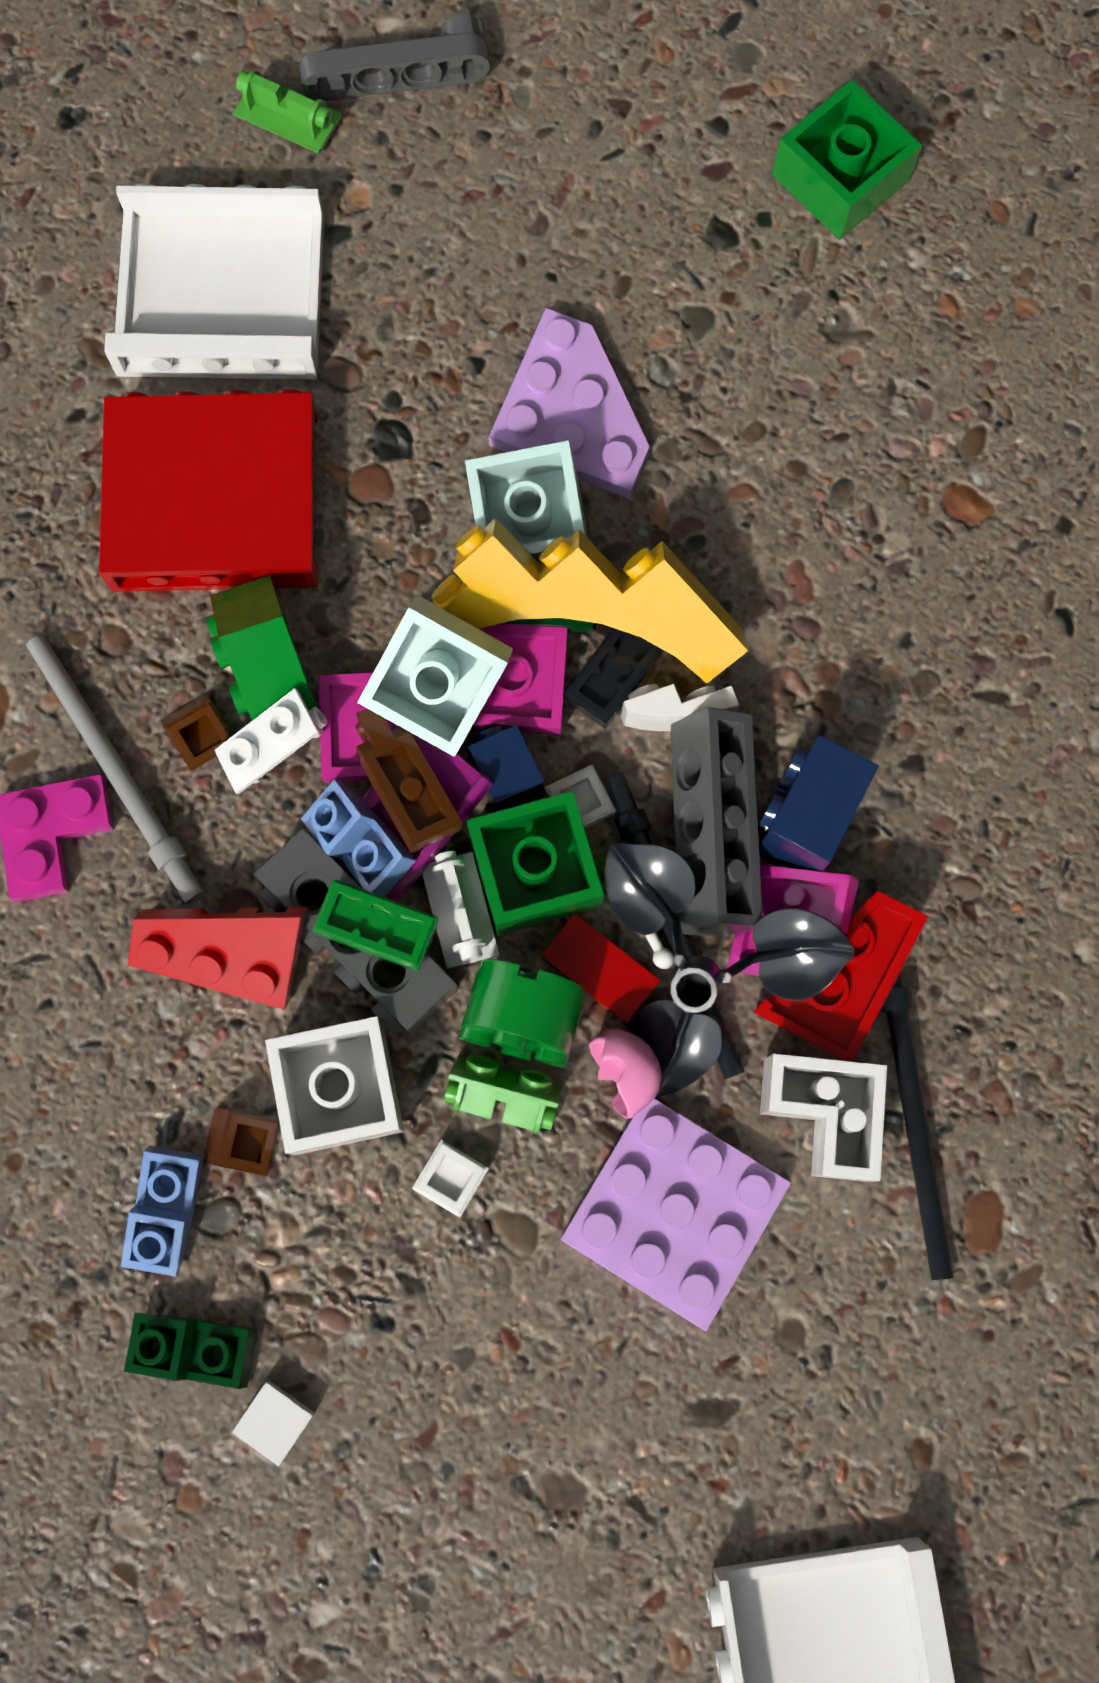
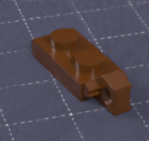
[355,709,462,853]

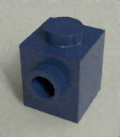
[468,725,544,812]

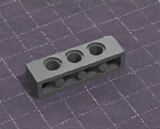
[671,707,762,938]
[254,829,458,1036]

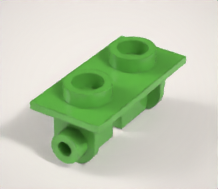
[233,69,342,154]
[444,1055,563,1133]

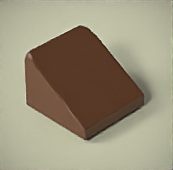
[161,694,232,771]
[203,1108,280,1176]

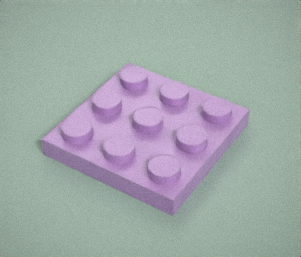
[560,1099,791,1332]

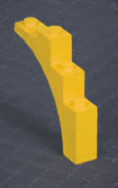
[394,518,748,683]

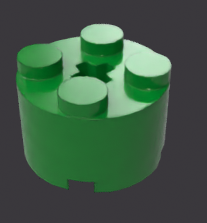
[458,960,585,1068]

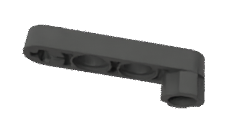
[299,12,490,101]

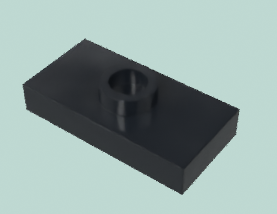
[563,628,664,729]

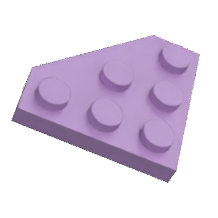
[489,308,650,499]

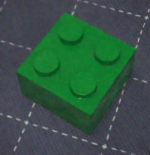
[772,79,923,240]
[467,791,604,936]

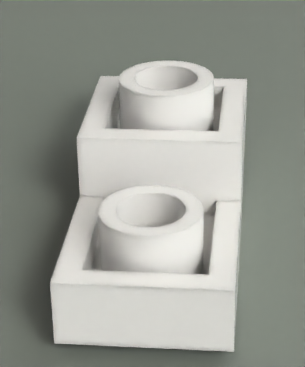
[621,684,739,731]

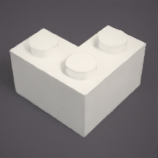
[760,1054,887,1182]

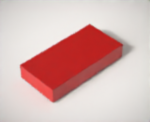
[541,913,660,1025]

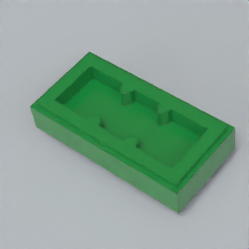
[312,879,439,972]

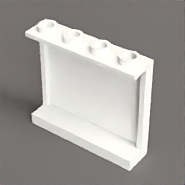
[104,183,324,380]
[706,1537,955,1683]

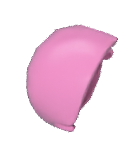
[589,1028,662,1119]

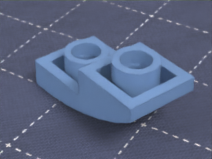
[301,779,416,897]
[120,1145,204,1277]

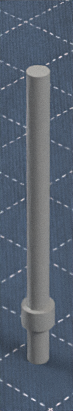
[26,635,205,905]

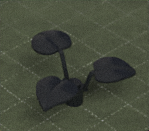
[605,842,855,1097]

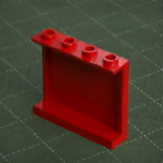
[99,389,318,592]

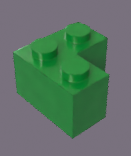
[205,575,316,721]

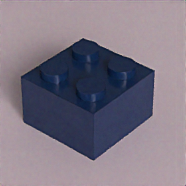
[758,735,879,872]

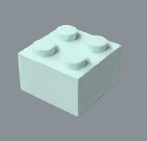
[465,440,588,563]
[357,595,513,757]

